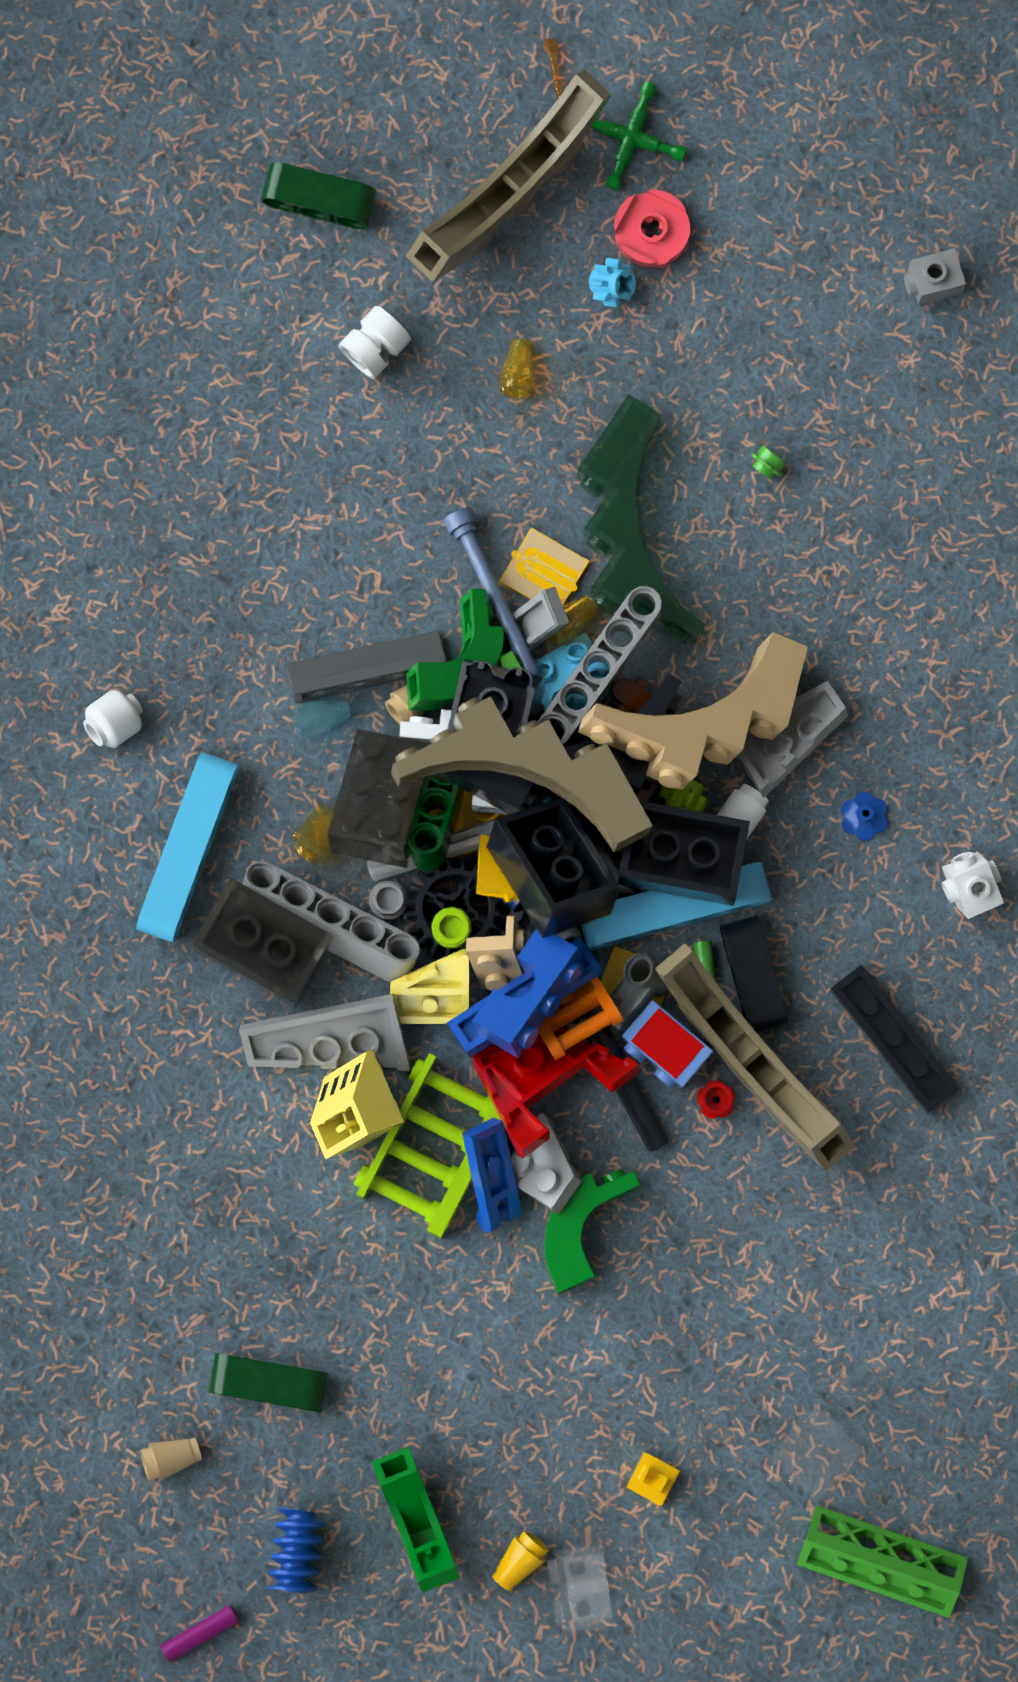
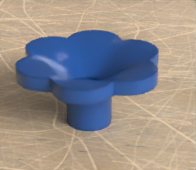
[841,792,888,841]

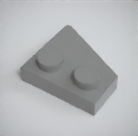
[511,1112,581,1214]

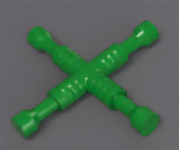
[591,82,687,191]

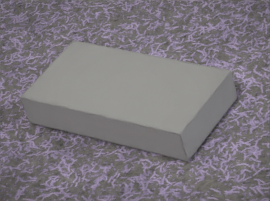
[512,587,569,650]

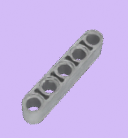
[538,586,661,747]
[239,862,420,982]

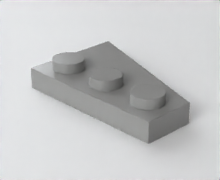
[736,681,848,798]

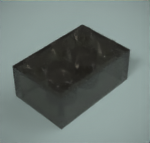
[327,729,431,868]

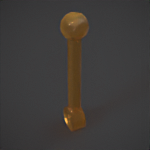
[544,38,563,100]

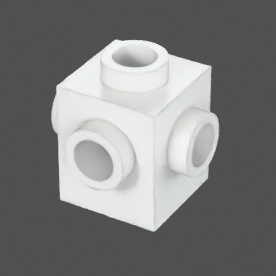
[941,851,1004,919]

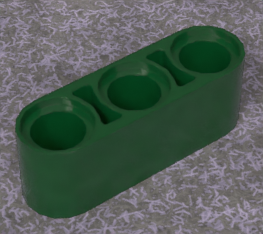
[260,162,377,230]
[408,774,465,871]
[208,1353,329,1413]

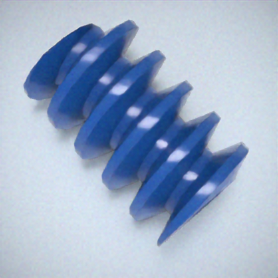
[266,1507,327,1593]

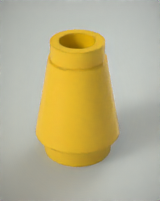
[492,1530,549,1591]

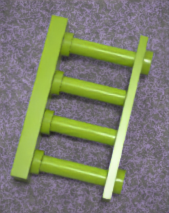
[354,1053,501,1240]

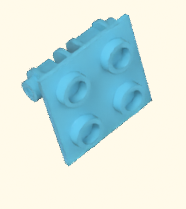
[535,633,617,727]

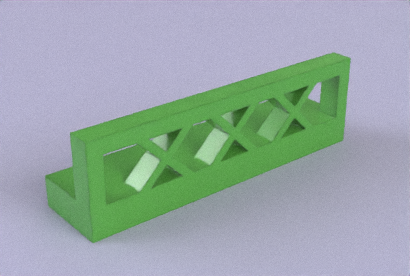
[797,1505,968,1618]

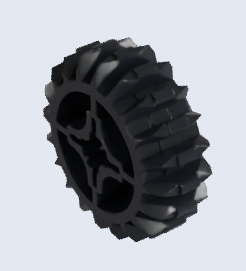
[404,857,509,958]

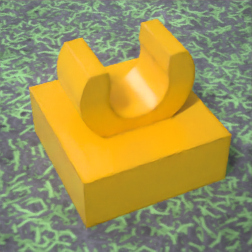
[626,1452,680,1506]

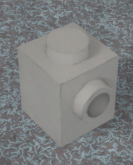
[904,248,966,306]

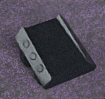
[447,659,545,737]

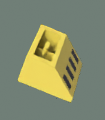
[310,1049,404,1159]

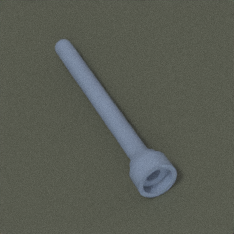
[443,507,539,675]

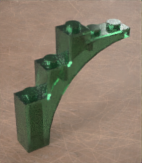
[577,394,706,645]

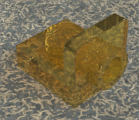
[291,803,351,864]

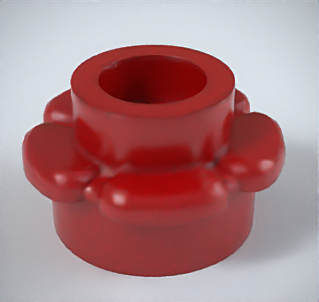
[697,1080,736,1119]

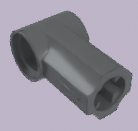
[599,953,669,1032]

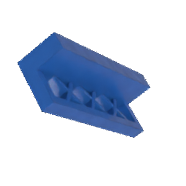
[447,937,603,1058]

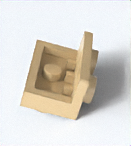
[466,916,527,991]

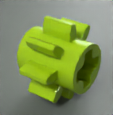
[658,779,708,812]

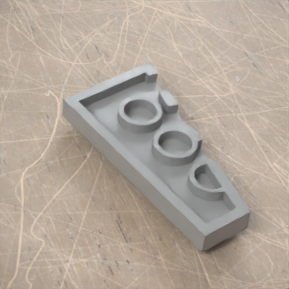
[239,994,411,1071]

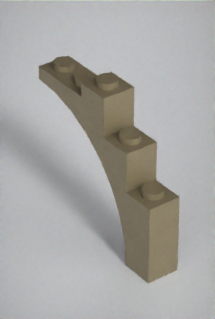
[406,69,612,282]
[391,696,653,852]
[655,943,856,1172]

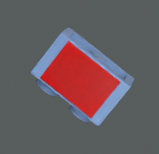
[622,1000,713,1089]

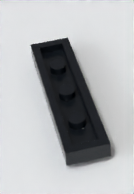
[830,965,959,1114]

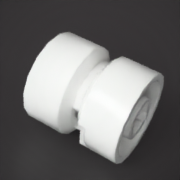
[338,306,411,379]

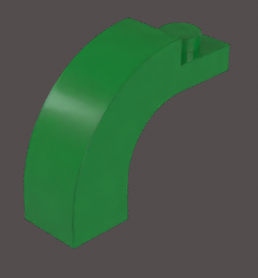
[406,588,504,711]
[544,1168,640,1295]
[372,1447,460,1593]

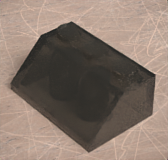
[191,878,334,1009]

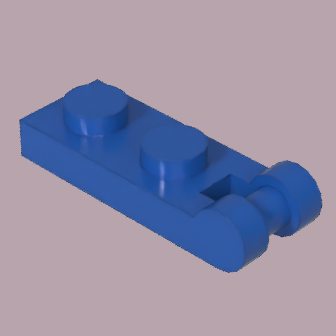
[462,1117,522,1233]

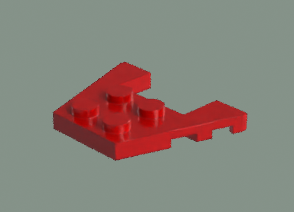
[473,1027,639,1159]

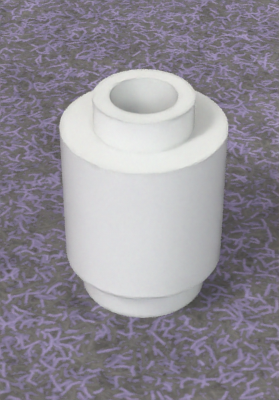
[717,783,769,839]

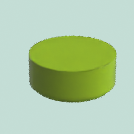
[432,907,471,948]

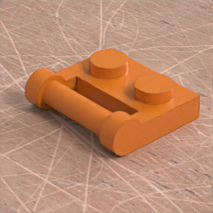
[538,977,624,1061]

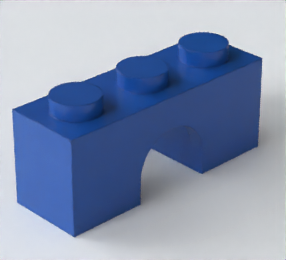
[472,929,584,1058]

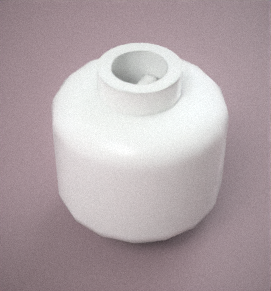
[83,690,143,748]

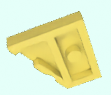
[390,949,469,1024]

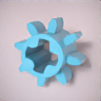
[589,258,636,308]

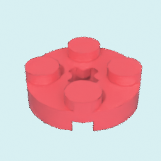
[614,190,691,268]

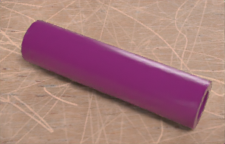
[160,1605,240,1663]

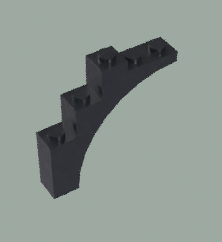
[437,674,683,815]

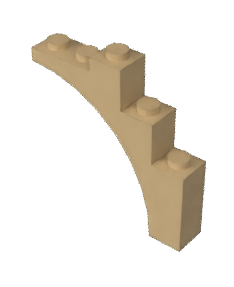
[578,632,808,790]

